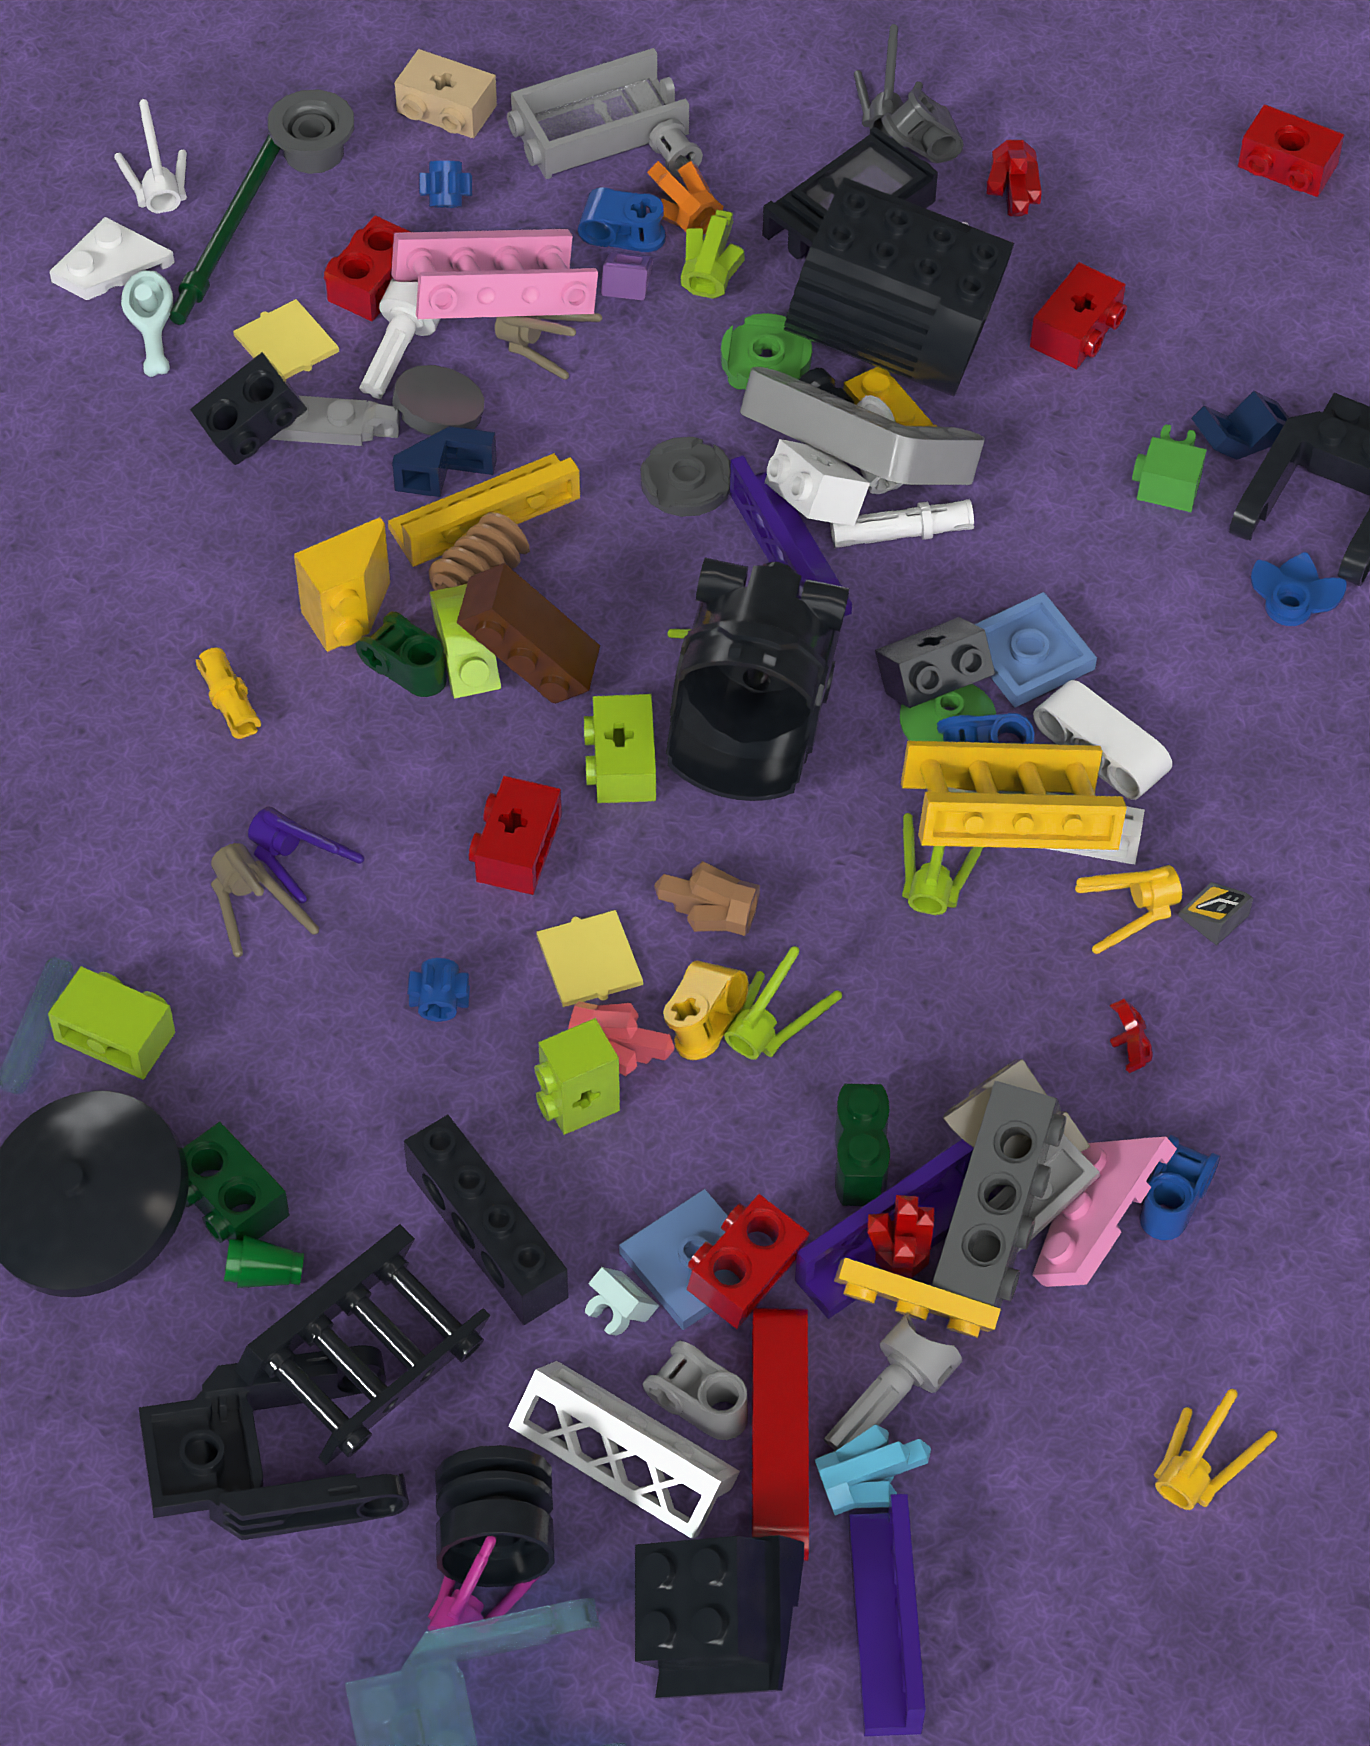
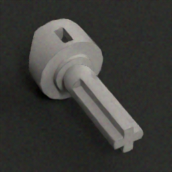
[824,1312,962,1451]

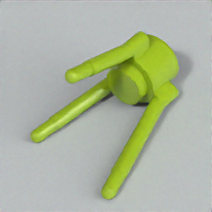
[902,813,984,915]
[724,946,842,1060]

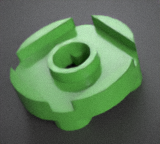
[721,313,812,390]

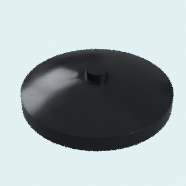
[0,1091,189,1297]

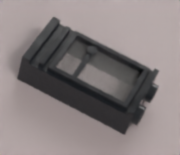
[762,126,938,259]

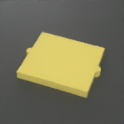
[233,299,339,379]
[537,910,643,1007]

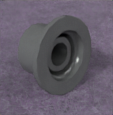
[268,89,354,174]

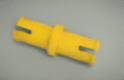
[196,648,261,739]

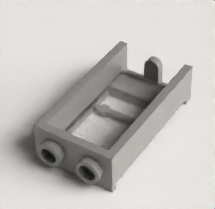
[507,48,689,179]

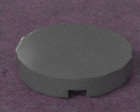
[392,365,485,436]
[640,437,731,517]

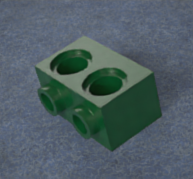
[183,1122,290,1243]

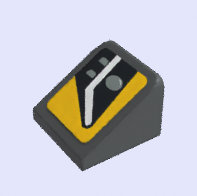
[1178,882,1253,946]

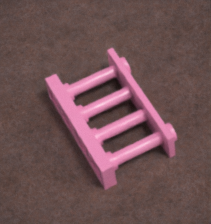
[391,229,598,319]

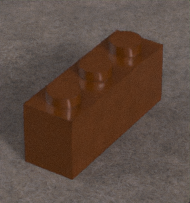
[457,563,601,704]

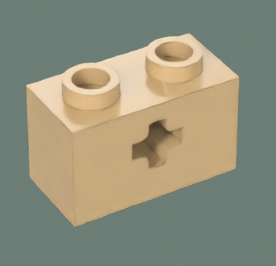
[395,49,497,139]

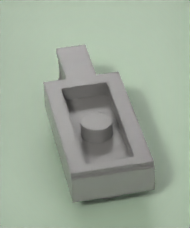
[271,396,400,446]

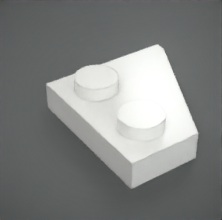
[50,217,174,300]

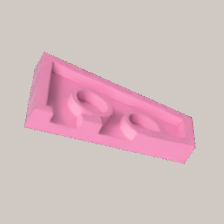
[1033,1136,1177,1287]

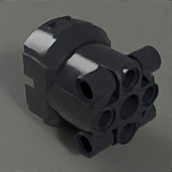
[666,557,850,801]

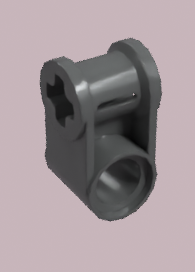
[882,88,964,163]

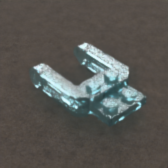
[345,1598,626,1746]

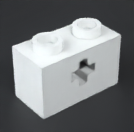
[765,439,870,526]

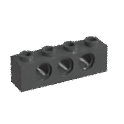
[932,1081,1067,1308]

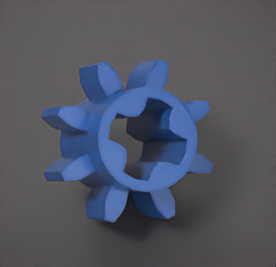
[419,161,472,208]
[407,958,470,1022]

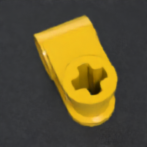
[663,960,749,1060]

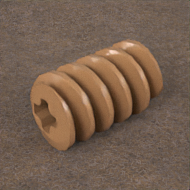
[429,512,530,591]

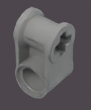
[643,1341,748,1440]

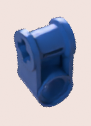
[578,187,666,252]
[937,713,1035,744]
[1139,1135,1221,1240]

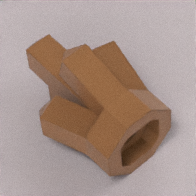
[654,861,760,936]

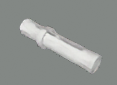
[830,499,974,549]

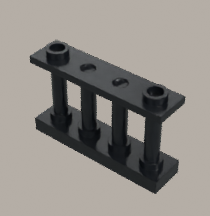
[234,1224,491,1465]

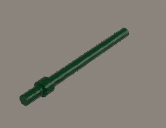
[169,134,281,325]

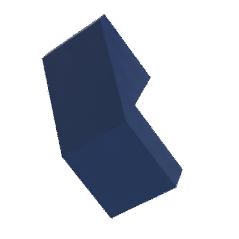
[1191,391,1289,460]
[392,426,497,497]

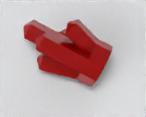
[986,140,1042,216]
[868,1195,934,1278]

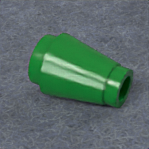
[224,1235,304,1288]

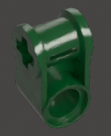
[356,611,447,697]

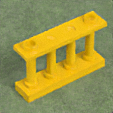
[901,741,1127,850]

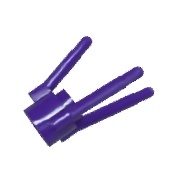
[248,806,364,904]

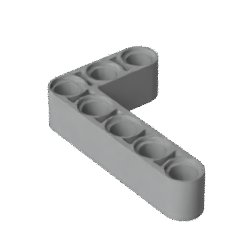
[740,367,985,485]

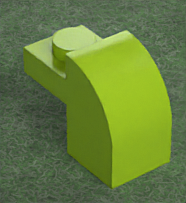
[429,584,501,699]

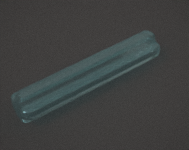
[0,957,74,1095]

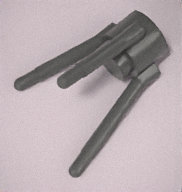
[854,24,923,137]

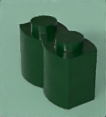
[835,1083,890,1206]

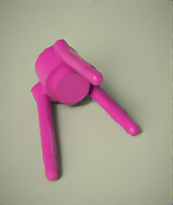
[428,1536,539,1650]

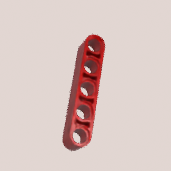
[752,1308,809,1561]

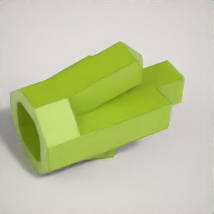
[681,210,745,299]

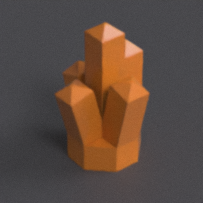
[647,161,724,234]

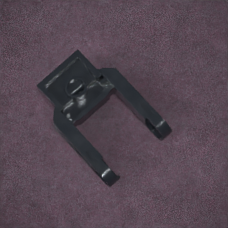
[1229,393,1370,586]
[139,1345,409,1540]

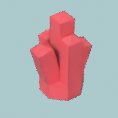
[568,1001,675,1076]

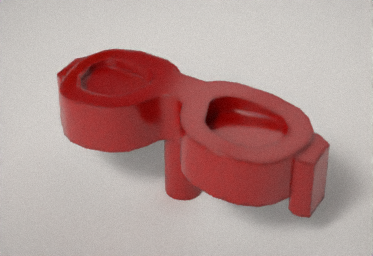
[1110,999,1153,1073]

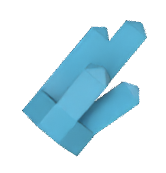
[814,1424,931,1515]

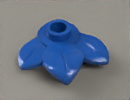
[1251,552,1347,626]

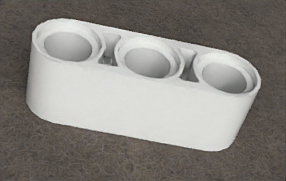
[1033,680,1172,800]

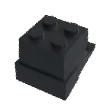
[635,1535,804,1699]

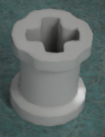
[649,119,703,177]

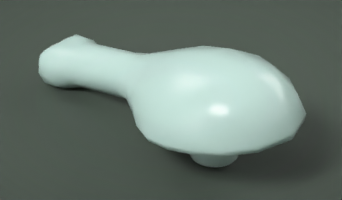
[121,270,173,377]

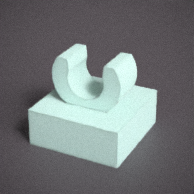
[585,1267,659,1336]

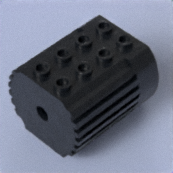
[784,177,1015,397]

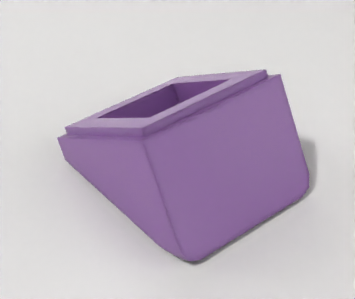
[601,252,653,300]

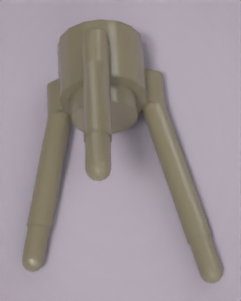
[495,313,602,380]
[211,843,319,958]

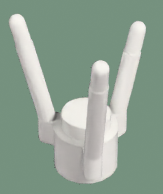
[114,99,187,213]

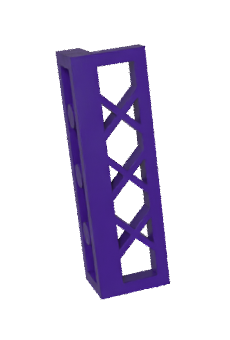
[730,455,852,616]
[795,1139,995,1319]
[848,1494,926,1737]

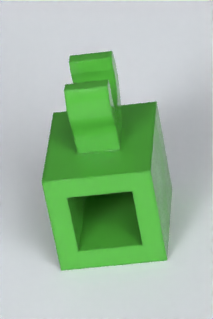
[1132,424,1207,512]

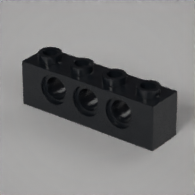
[404,1114,569,1325]

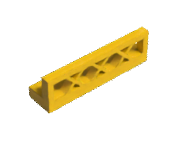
[388,453,580,567]

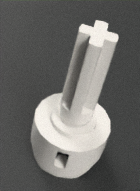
[359,279,441,399]

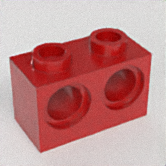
[324,215,410,322]
[686,1194,810,1329]

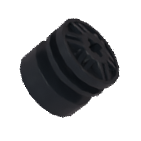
[435,1445,555,1587]

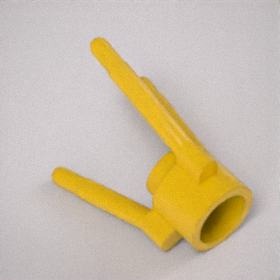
[1075,865,1182,954]
[1154,1389,1277,1510]

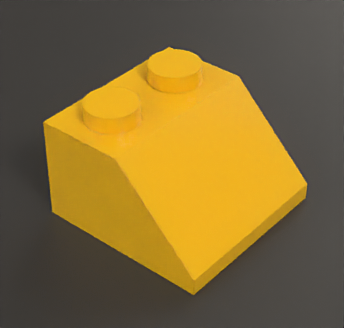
[294,517,390,652]

